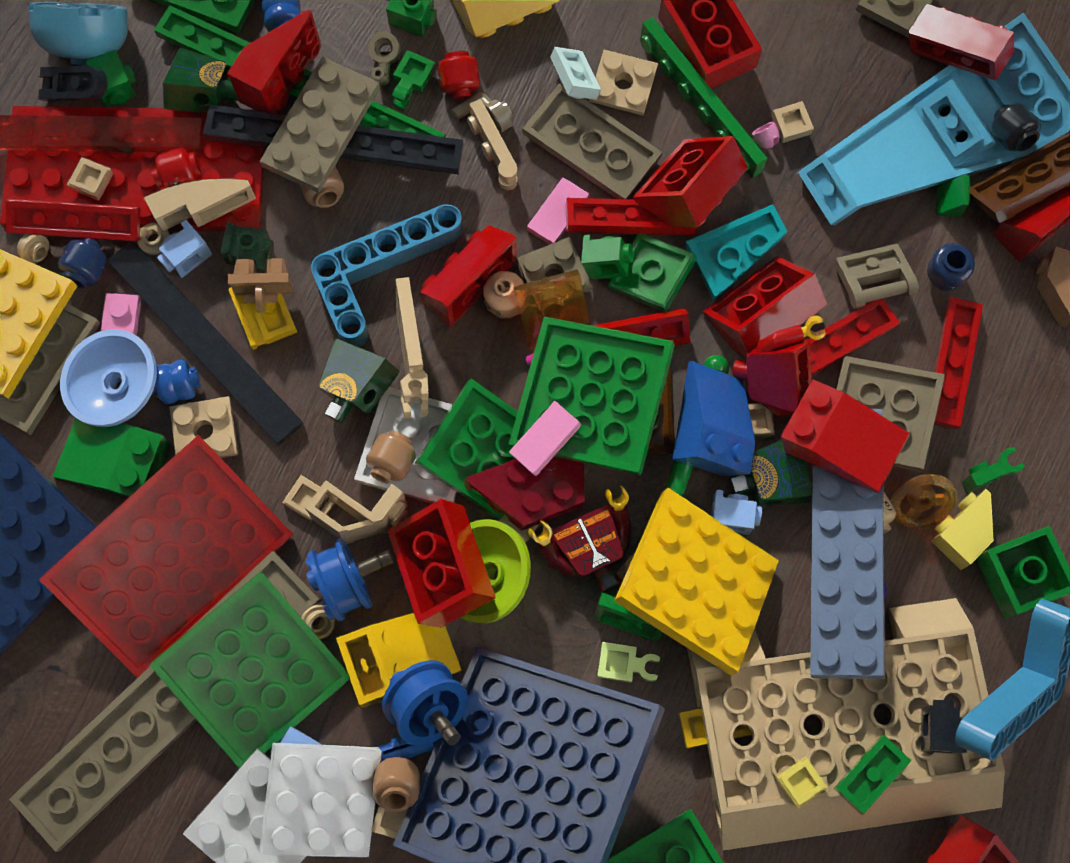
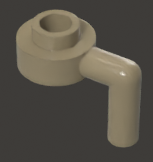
[368,31,401,86]
[451,92,514,133]

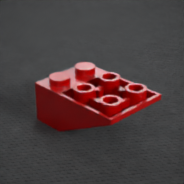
[227,10,321,114]

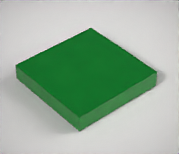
[608,234,697,312]

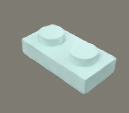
[550,47,601,100]

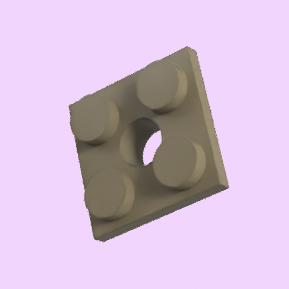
[516,237,593,311]

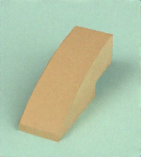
[144,179,256,231]

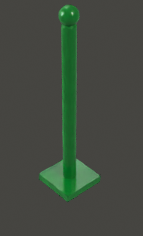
[594,355,729,642]

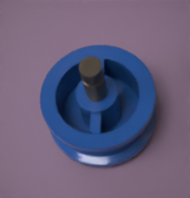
[306,537,394,621]
[382,660,468,746]

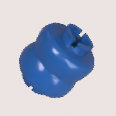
[262,0,301,32]
[152,359,201,405]

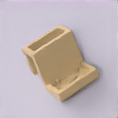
[305,481,408,544]

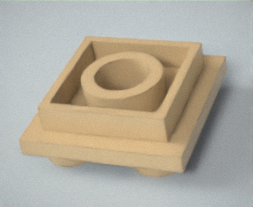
[589,50,658,116]
[169,396,238,458]

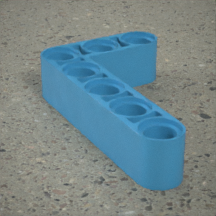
[311,204,463,347]
[955,599,1070,761]

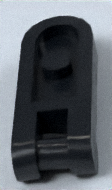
[38,66,108,102]

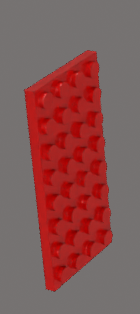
[0,106,265,232]

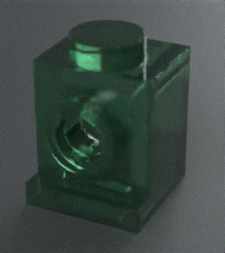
[221,222,274,269]

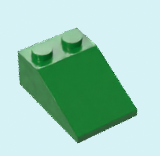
[52,418,172,500]

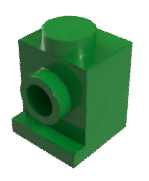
[581,235,634,280]

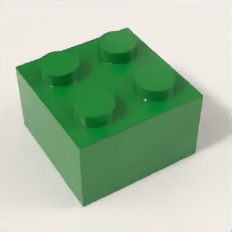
[976,526,1070,620]

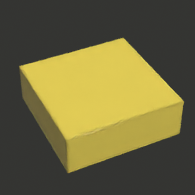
[775,757,828,808]

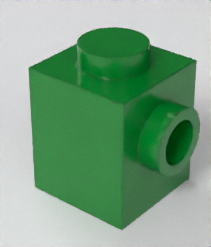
[386,0,437,37]
[86,49,137,107]

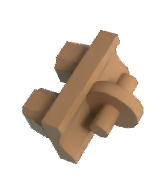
[228,258,293,313]

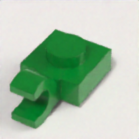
[392,50,436,111]
[962,447,1025,494]

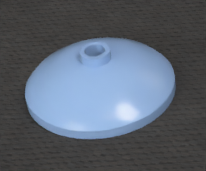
[60,329,157,427]

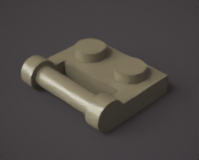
[835,244,919,309]

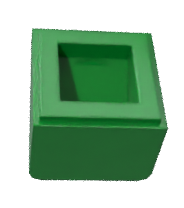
[936,175,970,217]

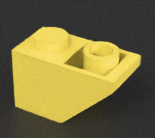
[931,489,994,570]

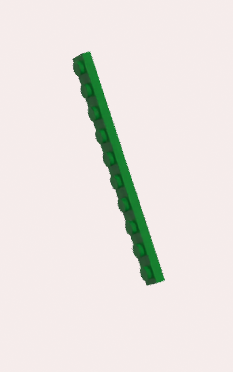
[154,5,446,137]

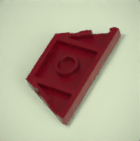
[464,457,585,531]

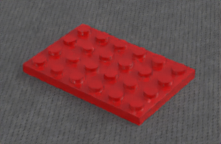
[39,435,293,678]

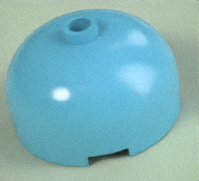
[29,2,128,65]

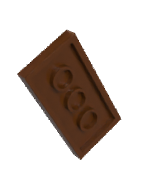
[969,132,1070,223]

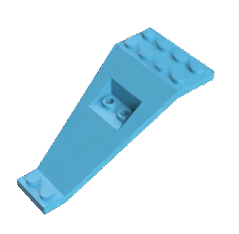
[798,13,1070,226]

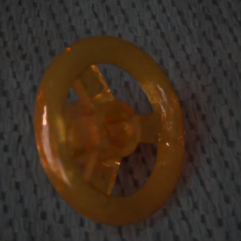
[890,474,957,528]

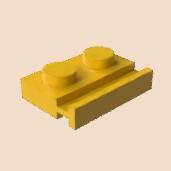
[228,287,298,350]

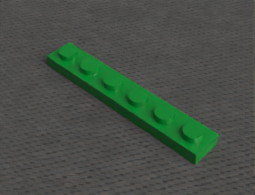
[640,16,767,178]

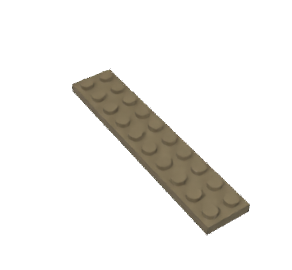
[9,551,321,852]

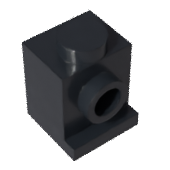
[921,700,967,754]

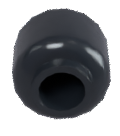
[991,103,1041,151]

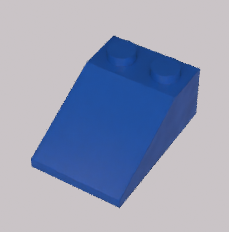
[672,361,755,477]

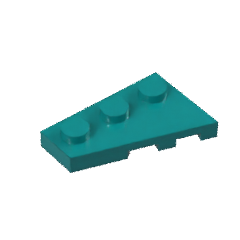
[685,204,788,301]

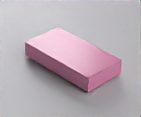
[527,177,589,245]
[509,401,582,476]

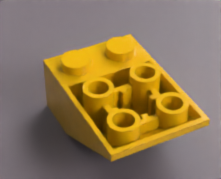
[336,613,462,708]

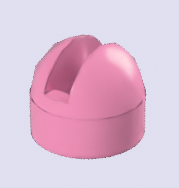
[752,122,780,149]

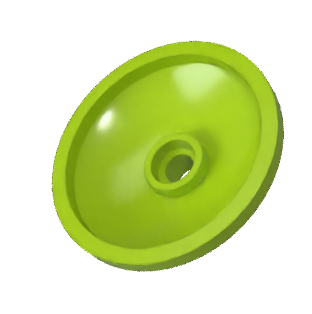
[460,519,531,623]

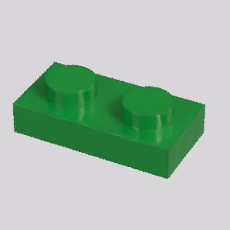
[833,735,912,815]

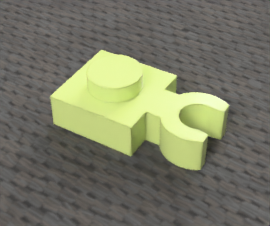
[597,642,660,683]

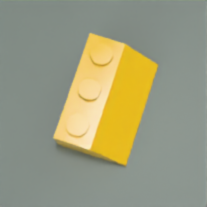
[451,0,560,38]

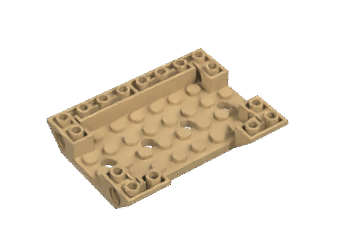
[687,598,1005,850]

